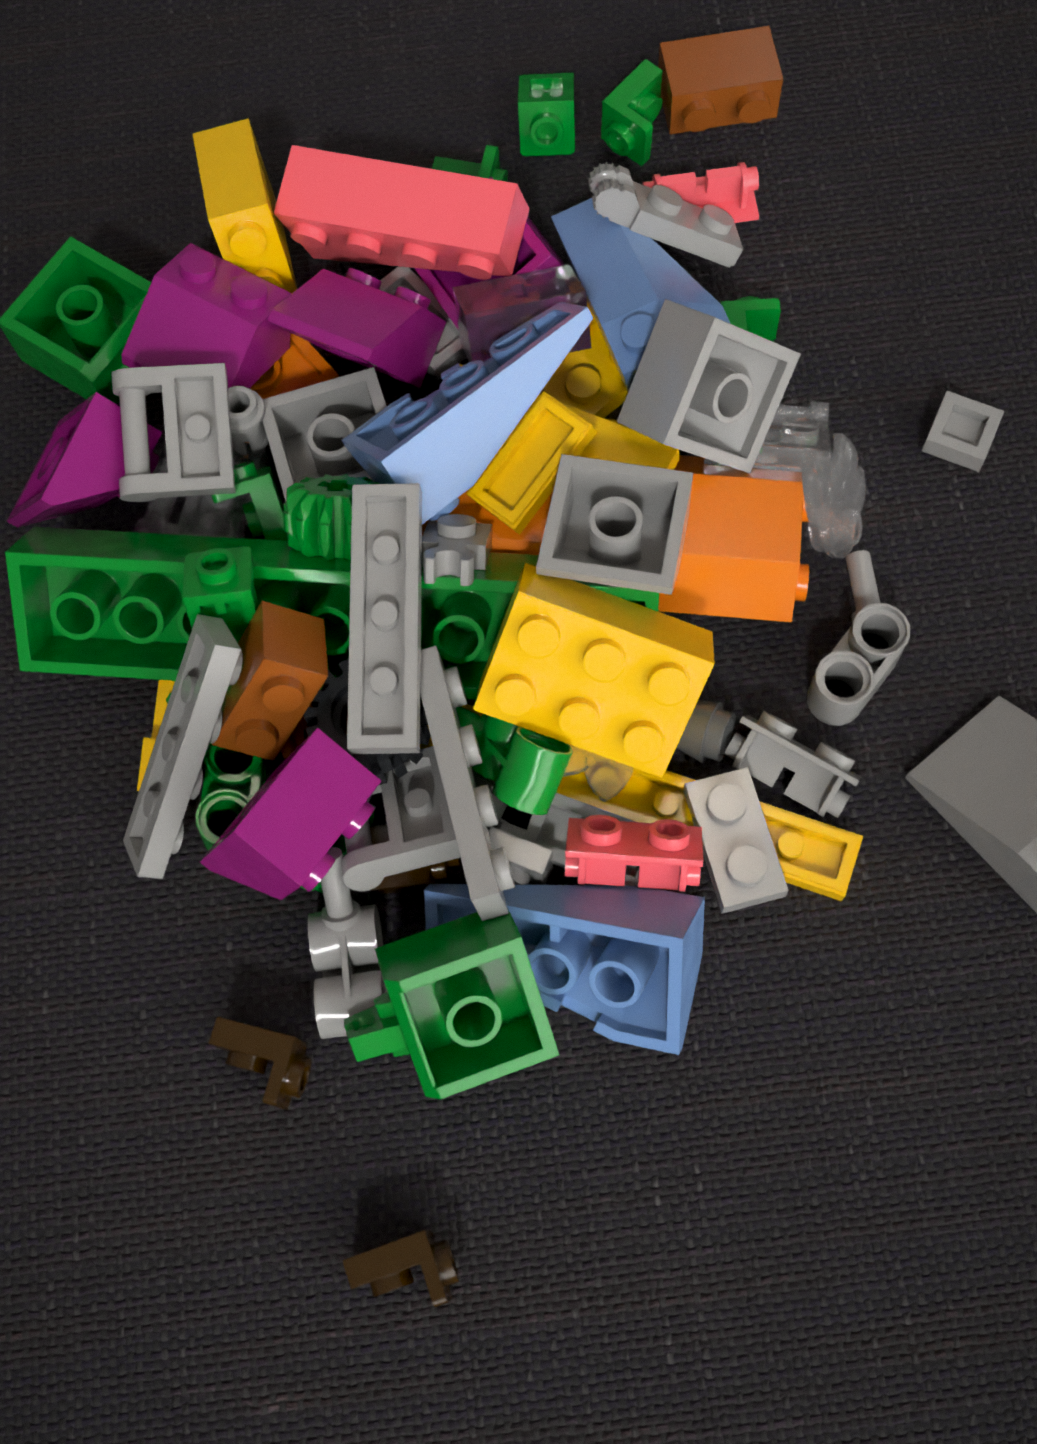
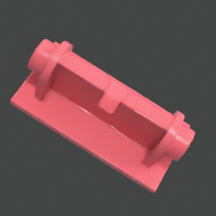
[642,162,759,223]
[565,815,704,892]

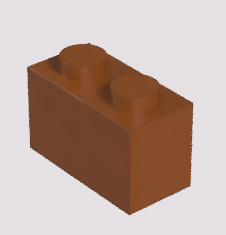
[658,26,783,134]
[212,601,328,761]

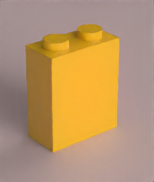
[192,118,297,293]

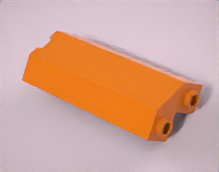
[422,455,813,622]

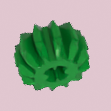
[283,473,380,561]

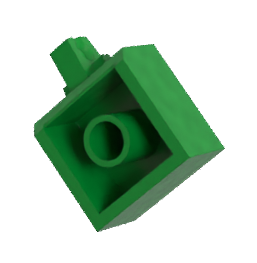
[0,236,151,405]
[344,910,559,1099]

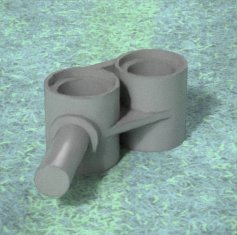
[807,550,910,726]
[308,847,387,1039]

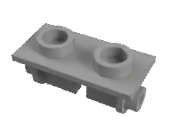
[724,711,861,818]

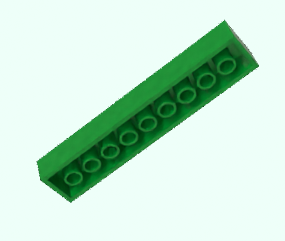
[5,527,659,700]

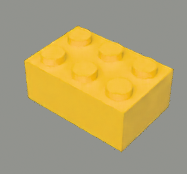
[473,563,715,778]

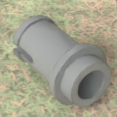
[228,386,268,455]

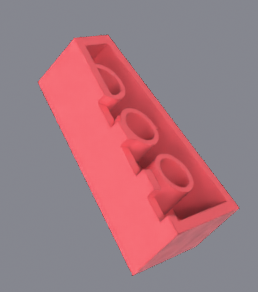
[274,145,530,280]

